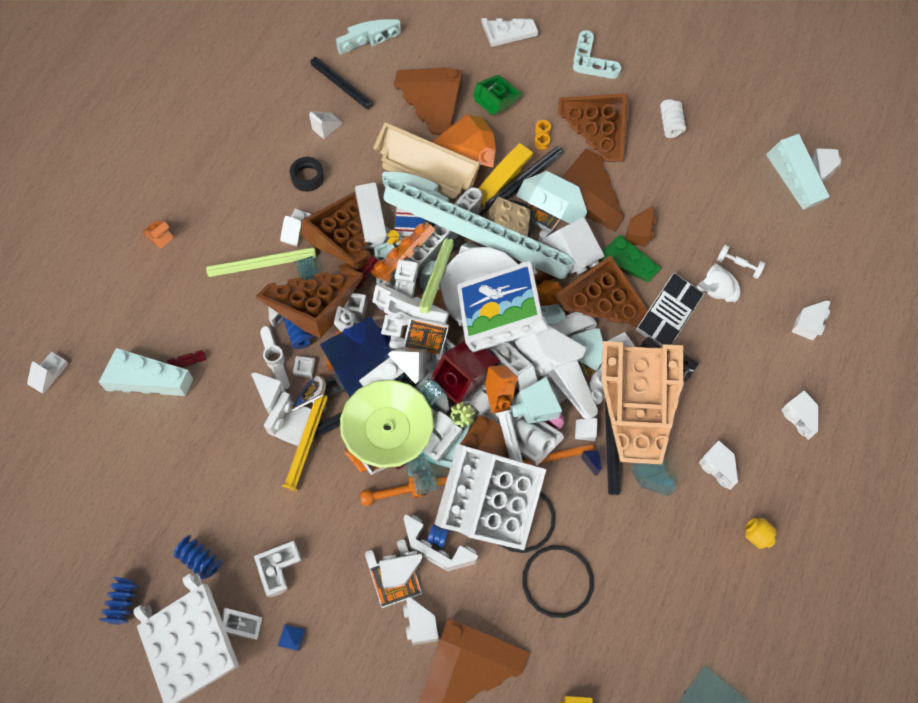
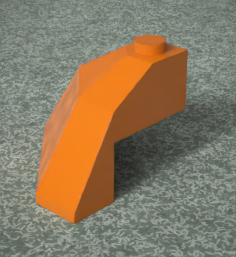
[431,114,496,168]

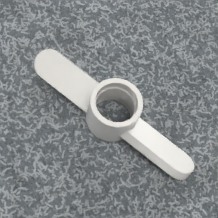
[260,326,290,391]

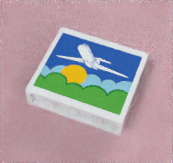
[457,260,548,352]

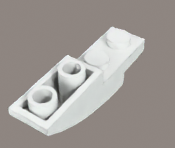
[372,283,449,324]

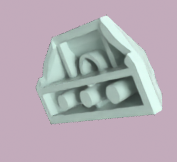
[516,171,587,224]

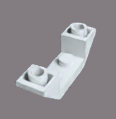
[404,515,478,571]

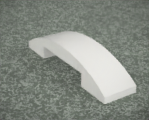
[381,260,418,338]

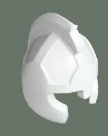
[697,263,741,303]

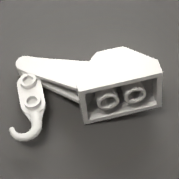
[515,326,605,419]

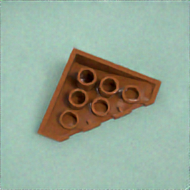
[394,67,463,135]
[558,93,630,162]
[562,148,624,232]
[300,191,367,266]
[554,255,648,327]
[256,268,363,338]
[419,619,529,703]

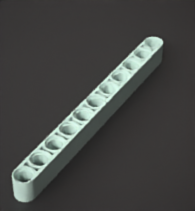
[383,179,573,279]

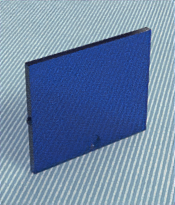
[320,316,406,397]

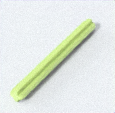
[419,238,453,314]
[206,247,316,277]

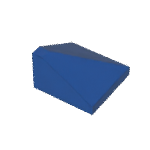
[278,624,305,652]

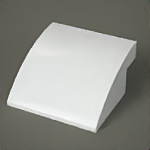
[435,444,546,550]

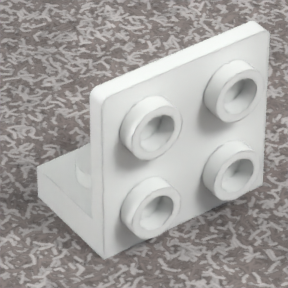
[264,391,311,447]

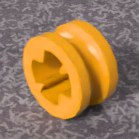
[535,120,551,135]
[534,132,550,150]

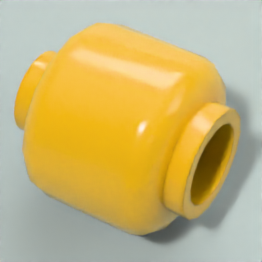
[744,518,777,549]

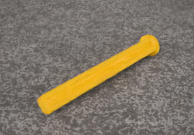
[281,395,328,492]

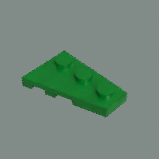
[598,235,661,283]

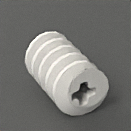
[660,99,686,138]

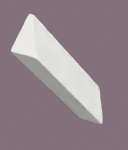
[355,183,387,244]

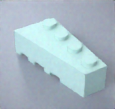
[766,134,829,210]
[99,348,193,396]

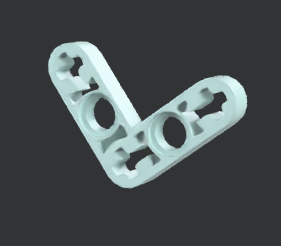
[573,30,621,79]

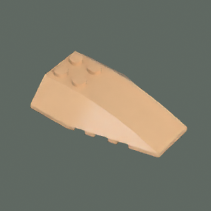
[602,341,683,465]

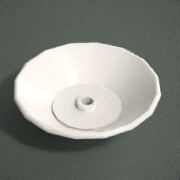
[440,247,518,326]

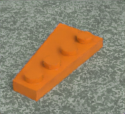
[371,223,435,282]

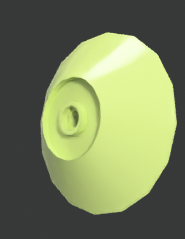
[340,380,434,468]

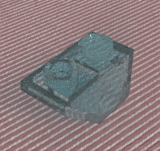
[631,462,676,496]

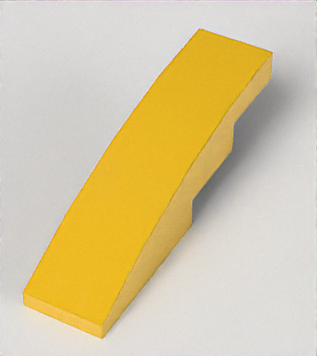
[479,143,533,208]

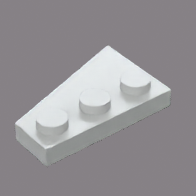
[481,18,538,47]

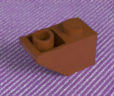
[626,207,656,247]

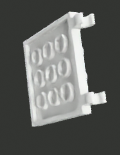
[133,573,239,703]

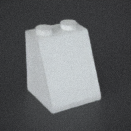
[538,217,604,275]

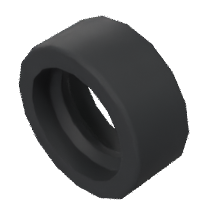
[289,157,324,192]

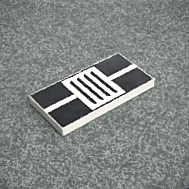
[635,273,705,348]

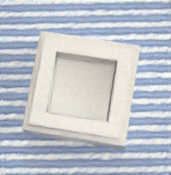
[293,356,316,378]

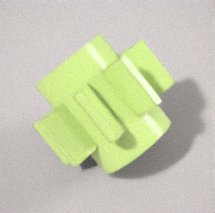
[449,401,475,428]

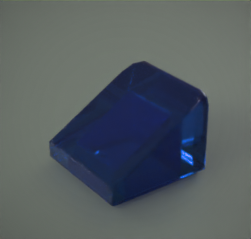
[581,450,602,476]

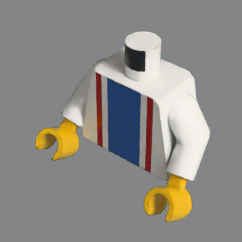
[387,207,435,246]

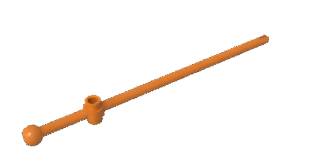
[360,444,595,506]

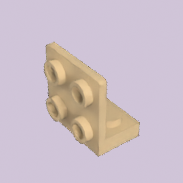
[488,197,530,236]

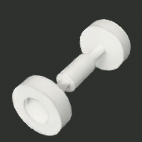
[717,245,766,279]

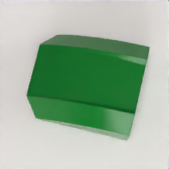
[473,74,523,115]

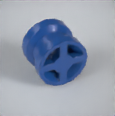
[427,524,449,549]

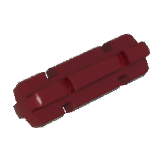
[356,256,379,289]
[167,350,206,367]

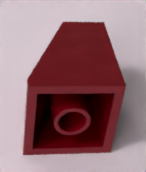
[430,340,500,404]

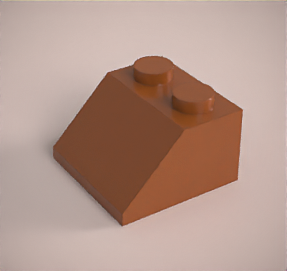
[459,415,518,458]

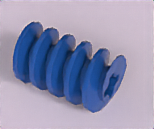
[283,317,314,349]
[174,535,223,580]
[99,577,139,625]

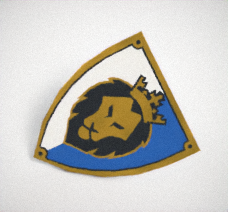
[291,375,327,412]

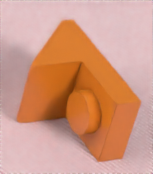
[142,220,174,248]

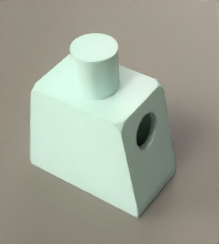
[510,378,562,424]

